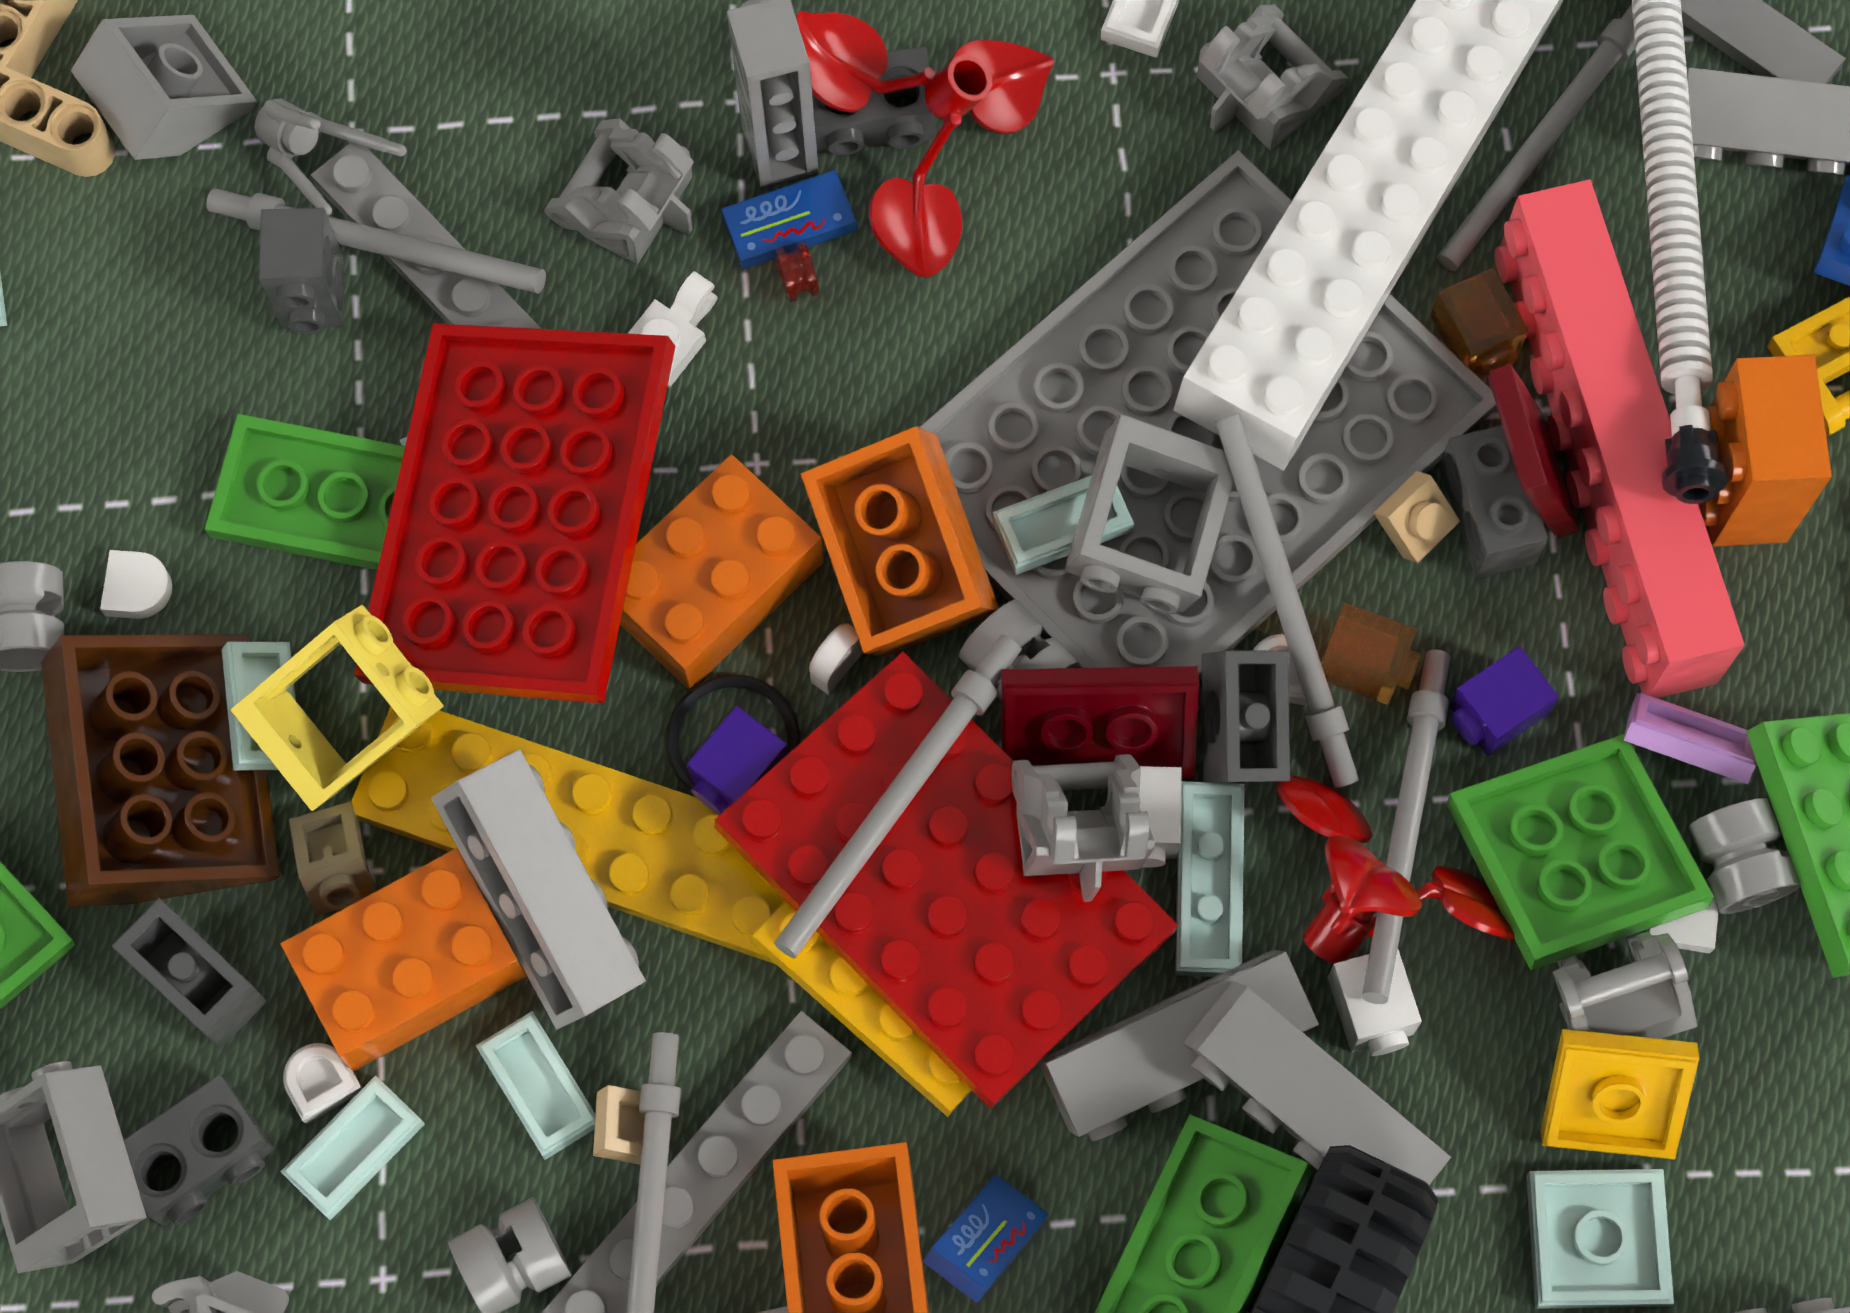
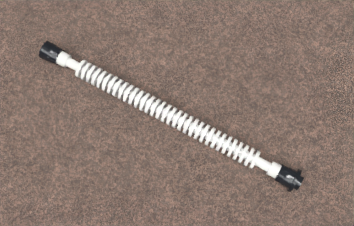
[1632,0,1728,504]

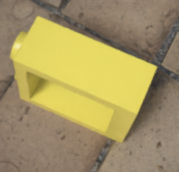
[230,604,444,811]

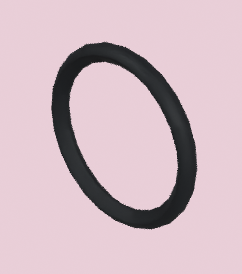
[665,674,800,791]

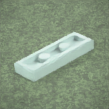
[1175,781,1245,977]

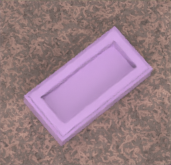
[1624,693,1756,784]

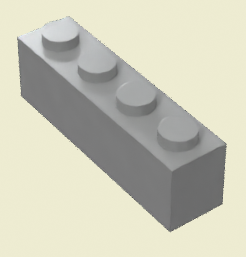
[727,0,819,189]
[1687,67,1850,175]
[431,749,646,1030]
[1038,950,1319,1141]
[1182,981,1451,1185]

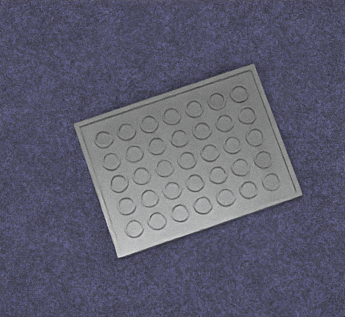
[920,150,1497,680]

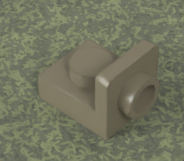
[289,801,376,915]

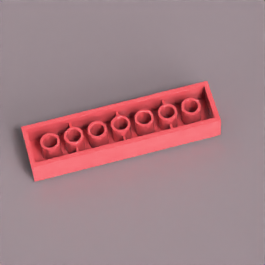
[1495,179,1745,698]

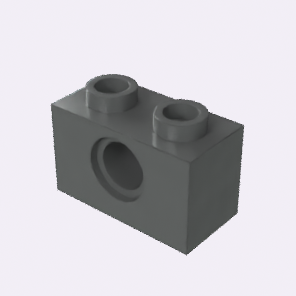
[1202,650,1290,782]
[112,898,267,1049]

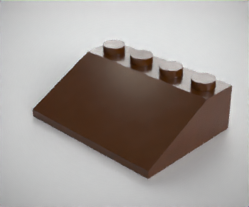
[41,634,280,907]

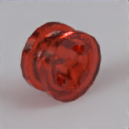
[775,242,820,303]

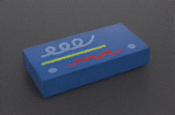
[721,170,857,270]
[923,1174,1049,1303]

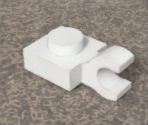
[628,271,718,388]

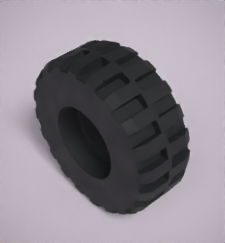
[1251,1145,1439,1313]

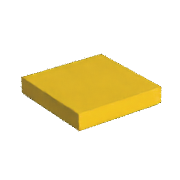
[1540,1029,1699,1160]

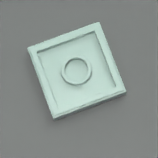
[1526,1169,1674,1309]

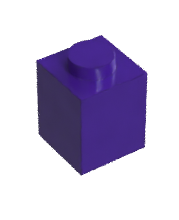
[1449,646,1559,756]
[687,705,789,815]

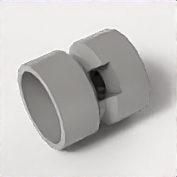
[0,561,64,672]
[959,599,1080,700]
[1688,798,1800,914]
[448,1197,572,1313]

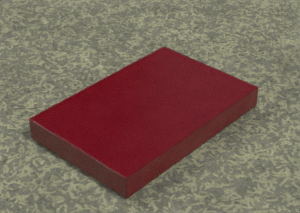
[1488,364,1580,538]
[1001,666,1199,778]

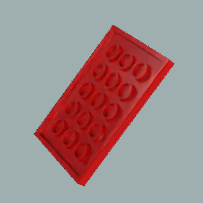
[354,323,676,704]
[714,652,1179,1110]

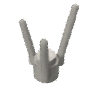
[255,98,407,216]

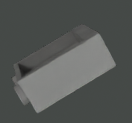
[1064,414,1234,614]
[0,1061,147,1273]

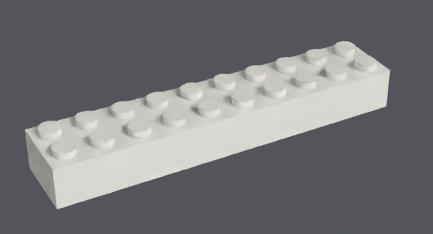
[1173,0,1563,471]

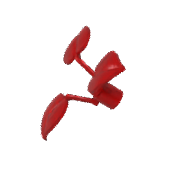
[796,11,1054,278]
[1271,774,1516,965]

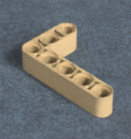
[0,0,116,177]

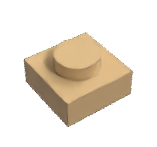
[1374,471,1460,563]
[593,1085,645,1165]

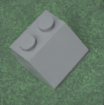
[71,15,258,160]

